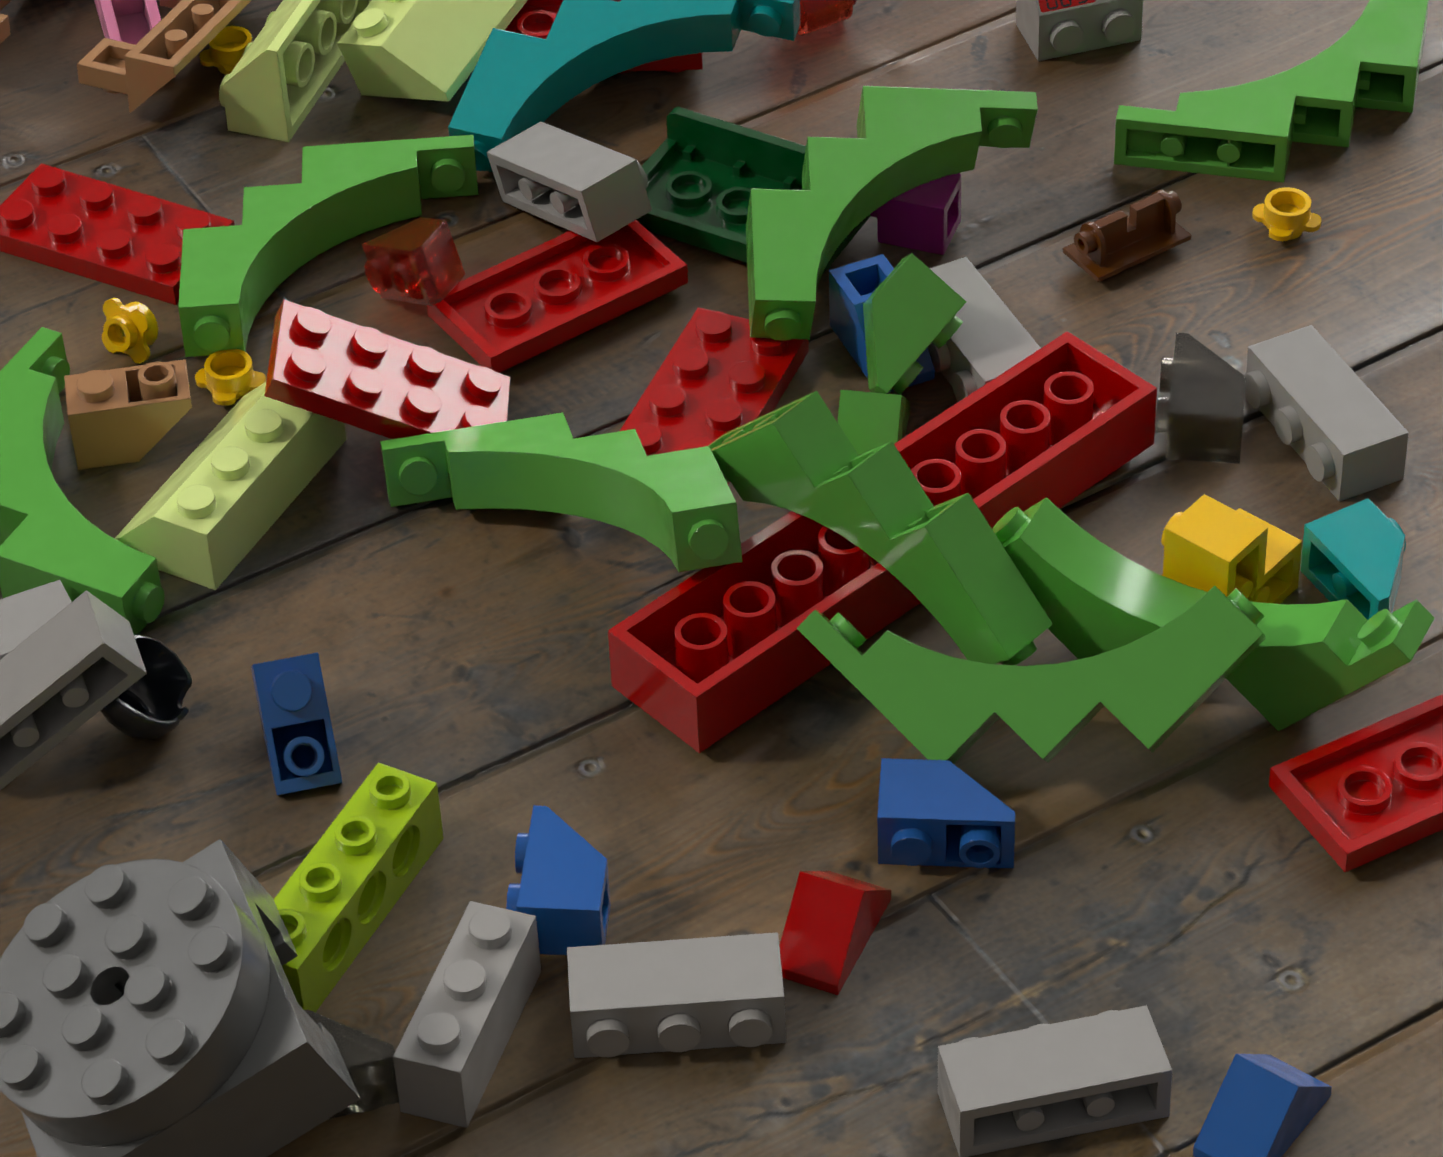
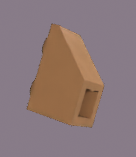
[64,359,192,470]

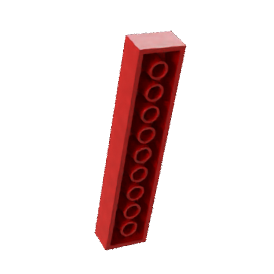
[608,331,1157,753]

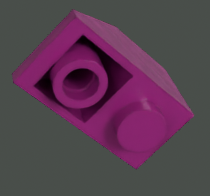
[870,173,962,255]

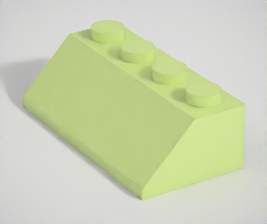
[219,0,372,142]
[337,0,527,101]
[114,382,347,590]

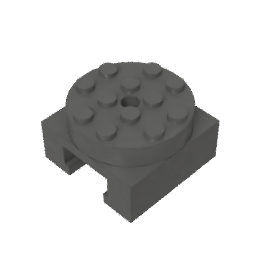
[0,839,360,1157]

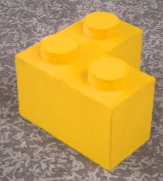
[1161,494,1302,604]

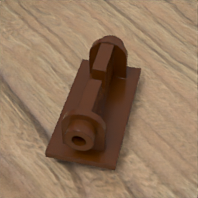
[1063,190,1192,282]

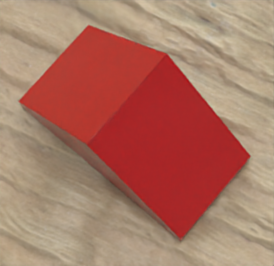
[779,871,891,995]

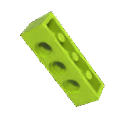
[274,762,444,1018]

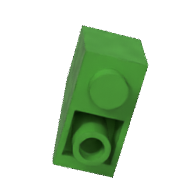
[863,253,967,395]

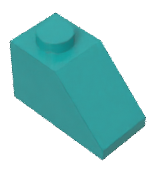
[1300,498,1406,620]

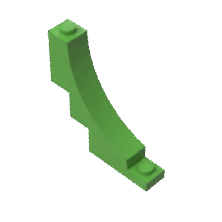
[1114,0,1429,183]
[746,86,1038,341]
[178,135,478,357]
[0,327,165,635]
[708,391,1053,665]
[380,412,743,572]
[992,497,1435,731]
[797,586,1266,764]

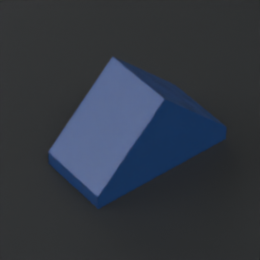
[1193,1054,1332,1157]

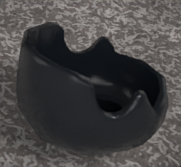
[100,634,192,740]

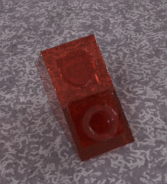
[362,217,466,306]

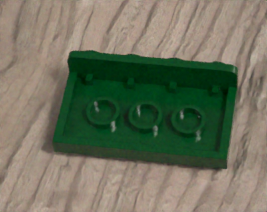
[636,107,871,275]

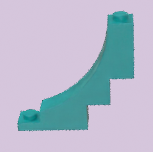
[448,0,800,172]

